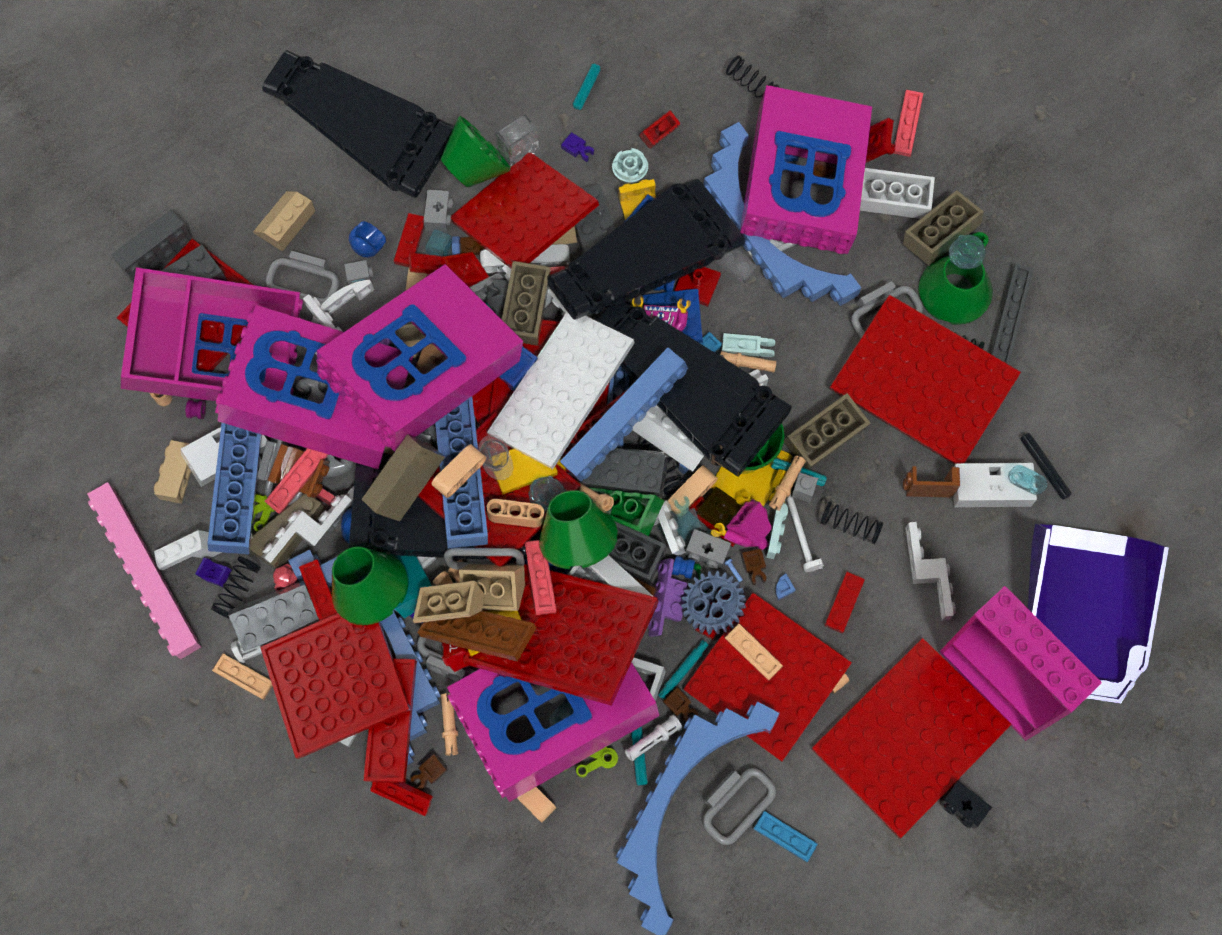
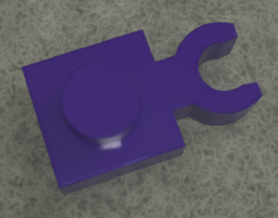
[561,132,594,162]

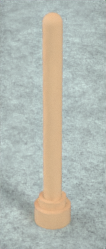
[576,480,614,511]

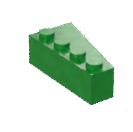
[588,487,664,537]

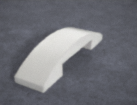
[311,280,374,325]

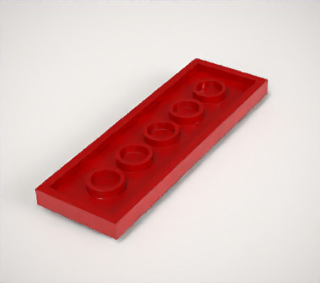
[363,659,417,783]

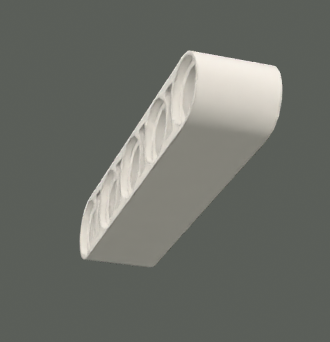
[480,244,570,273]

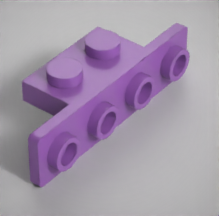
[648,558,687,637]

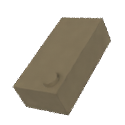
[903,190,984,266]
[502,261,551,346]
[784,393,870,470]
[362,434,445,521]

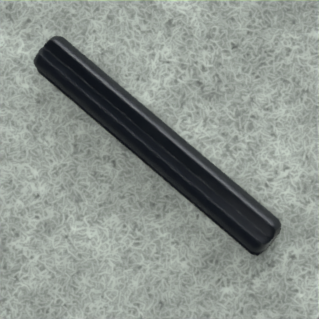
[1021,433,1072,500]

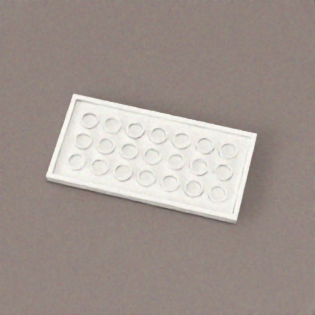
[487,312,635,470]

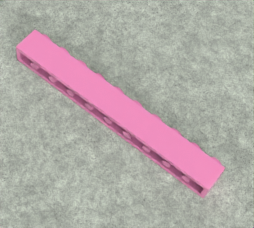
[87,482,202,659]

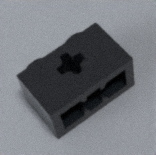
[940,781,992,829]

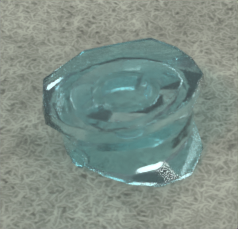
[949,235,986,269]
[529,476,566,513]

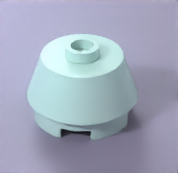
[612,148,648,184]

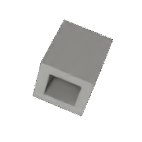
[344,260,374,285]
[792,473,818,503]

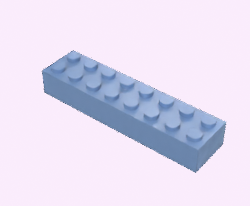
[435,396,488,548]
[207,423,262,554]

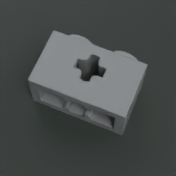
[424,190,453,232]
[685,529,731,569]

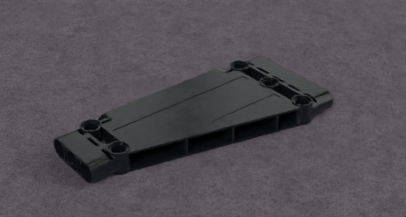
[262,50,454,198]
[547,179,745,320]
[597,302,792,477]
[349,458,542,561]

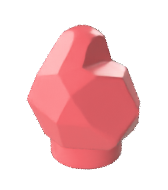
[273,564,297,591]

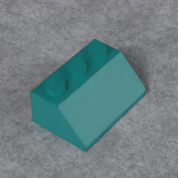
[390,554,432,619]

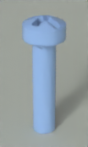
[724,559,743,582]

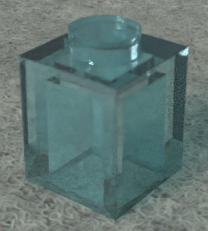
[425,229,452,256]

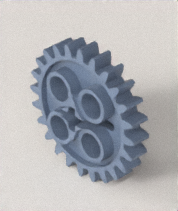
[681,571,746,635]

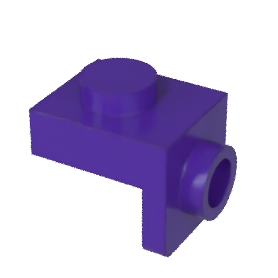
[195,557,232,587]

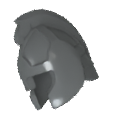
[484,279,509,320]

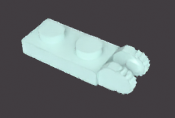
[722,333,775,357]
[766,503,788,559]

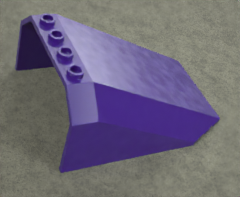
[1028,524,1169,704]

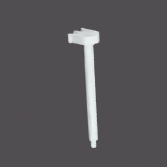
[787,494,824,572]

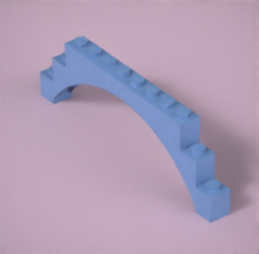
[703,122,861,306]
[288,550,441,765]
[616,702,779,935]

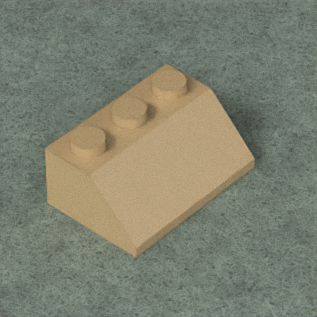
[253,191,315,252]
[459,564,525,611]
[413,581,485,623]

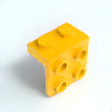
[618,179,656,221]

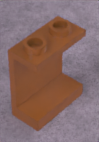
[267,444,330,498]
[903,466,960,498]

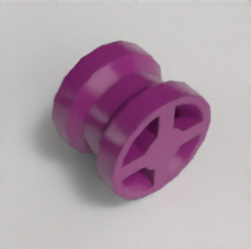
[185,400,206,419]

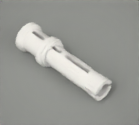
[625,715,682,761]

